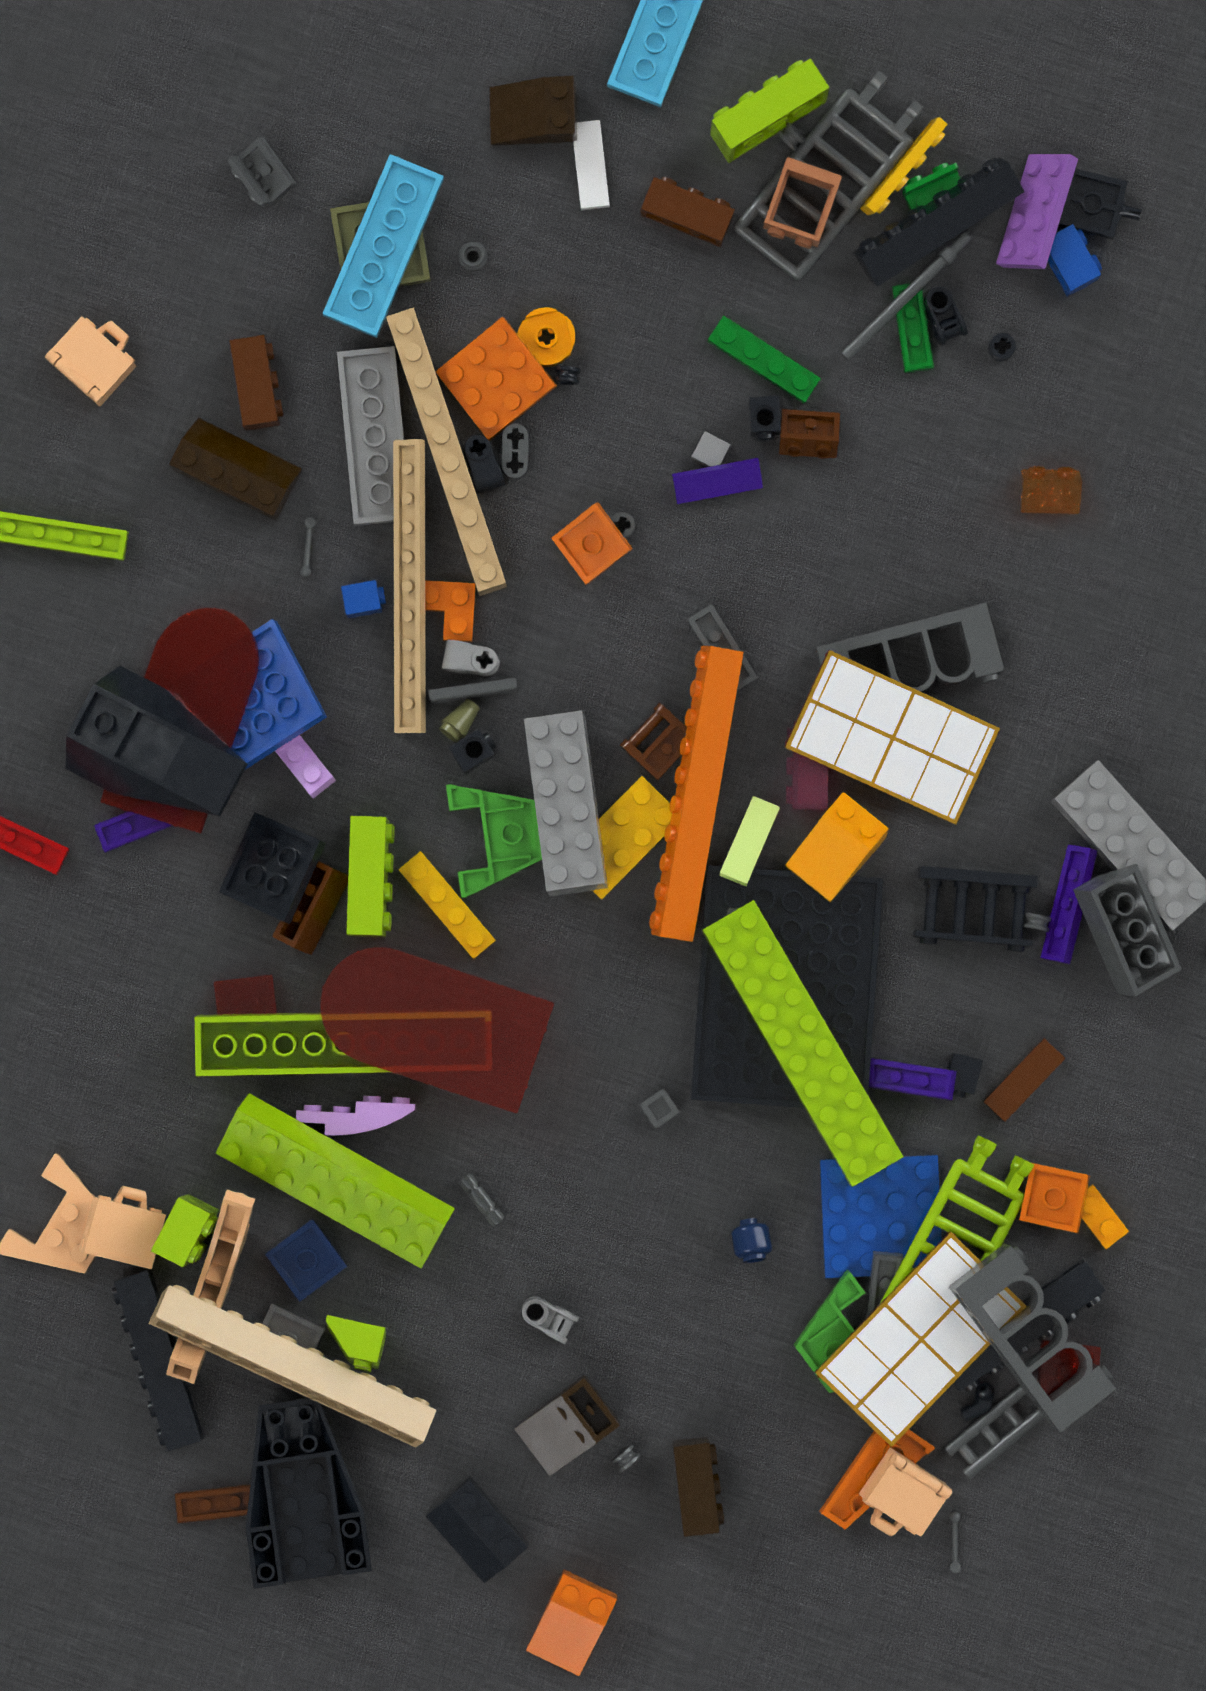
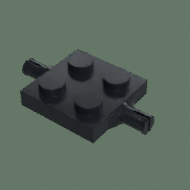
[1058,168,1142,240]

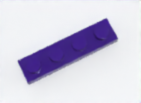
[1040,844,1098,964]

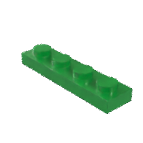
[707,315,821,404]

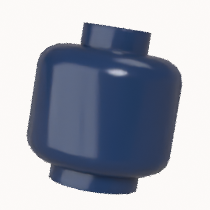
[731,1218,772,1263]

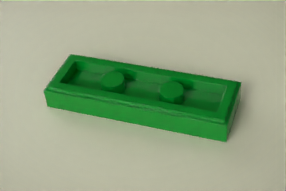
[892,283,934,373]

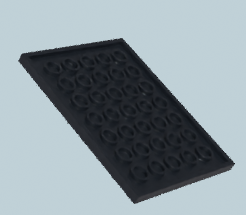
[691,865,883,1108]

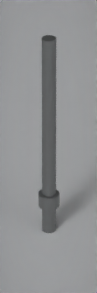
[840,231,972,361]

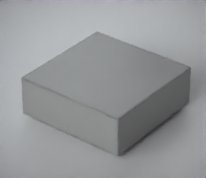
[691,431,731,467]

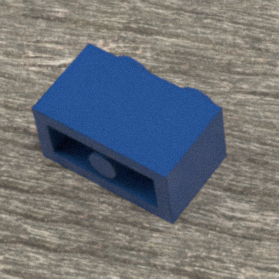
[1047,224,1102,297]

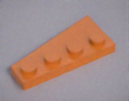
[819,1429,935,1529]

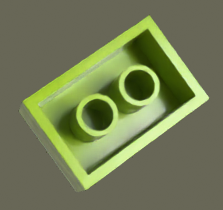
[151,1194,220,1267]

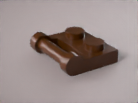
[620,703,687,781]

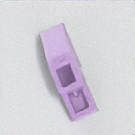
[275,735,336,799]
[296,1096,416,1135]

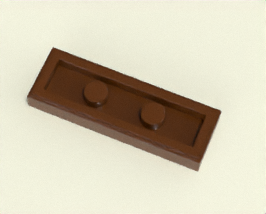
[983,1038,1066,1122]
[175,1484,250,1523]

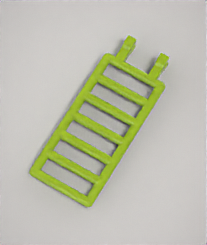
[878,1135,1034,1307]

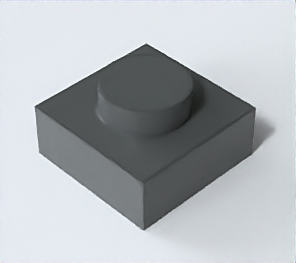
[639,1088,680,1129]

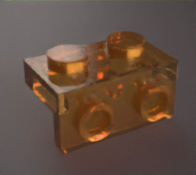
[1020,466,1082,514]

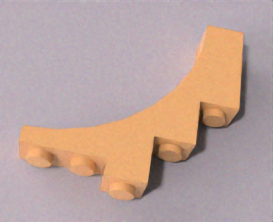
[166,1190,255,1384]

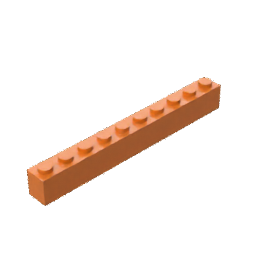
[649,646,744,942]

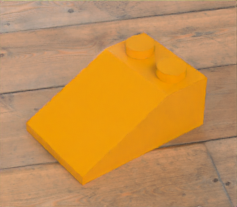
[785,792,889,903]

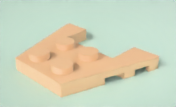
[0,1153,96,1274]

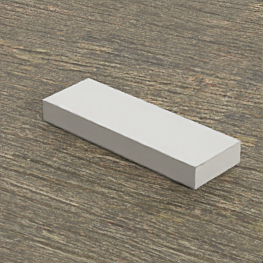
[573,120,610,211]

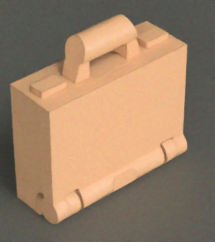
[45,316,136,407]
[79,1186,166,1269]
[859,1447,952,1537]

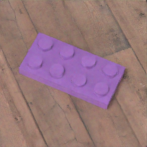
[996,154,1078,269]

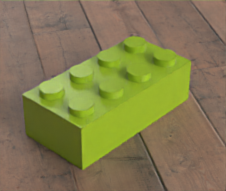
[710,58,830,163]
[347,816,395,937]

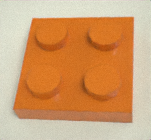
[551,502,633,585]
[1019,1163,1090,1233]

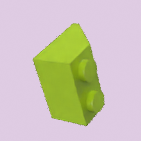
[326,1315,386,1373]

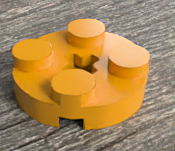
[517,307,575,367]

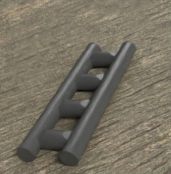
[944,1372,1044,1479]

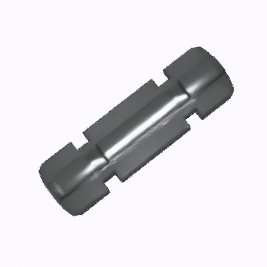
[459,1174,504,1226]

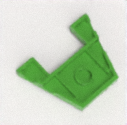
[446,784,542,898]
[793,1270,865,1393]

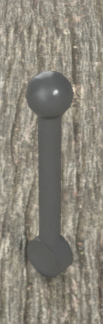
[300,517,316,578]
[949,1511,961,1573]

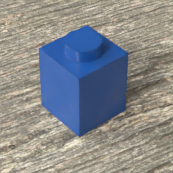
[341,580,386,618]

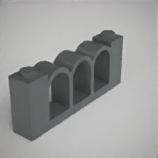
[815,603,1004,693]
[949,1244,1116,1433]

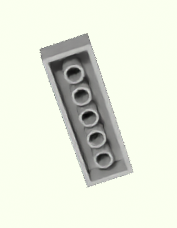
[524,710,608,897]
[1051,760,1206,932]

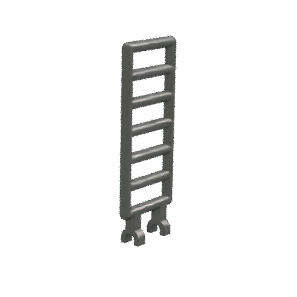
[734,71,924,281]

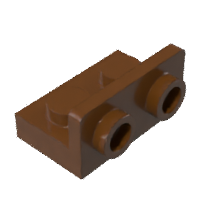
[779,409,840,459]

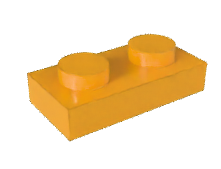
[1081,1184,1129,1249]

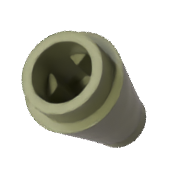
[439,699,480,743]

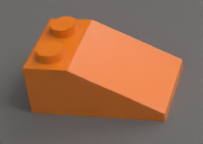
[526,1569,617,1676]

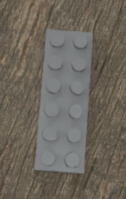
[337,346,404,526]

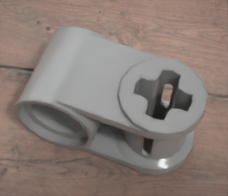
[442,640,500,676]
[521,1297,579,1344]

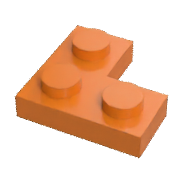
[425,581,476,642]

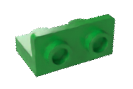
[902,162,960,211]

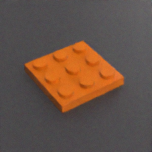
[435,317,557,441]

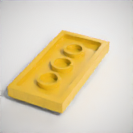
[592,776,672,900]

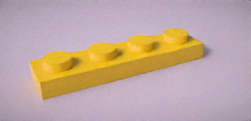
[860,117,948,216]
[398,851,496,959]

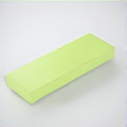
[719,796,780,887]

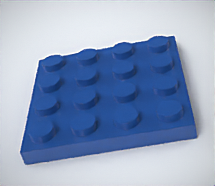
[177,619,327,770]
[820,1155,942,1278]

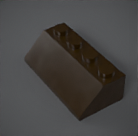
[169,418,302,521]

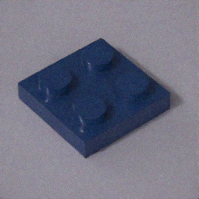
[265,1219,348,1302]

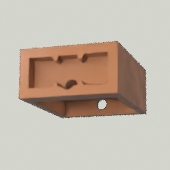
[763,157,842,249]

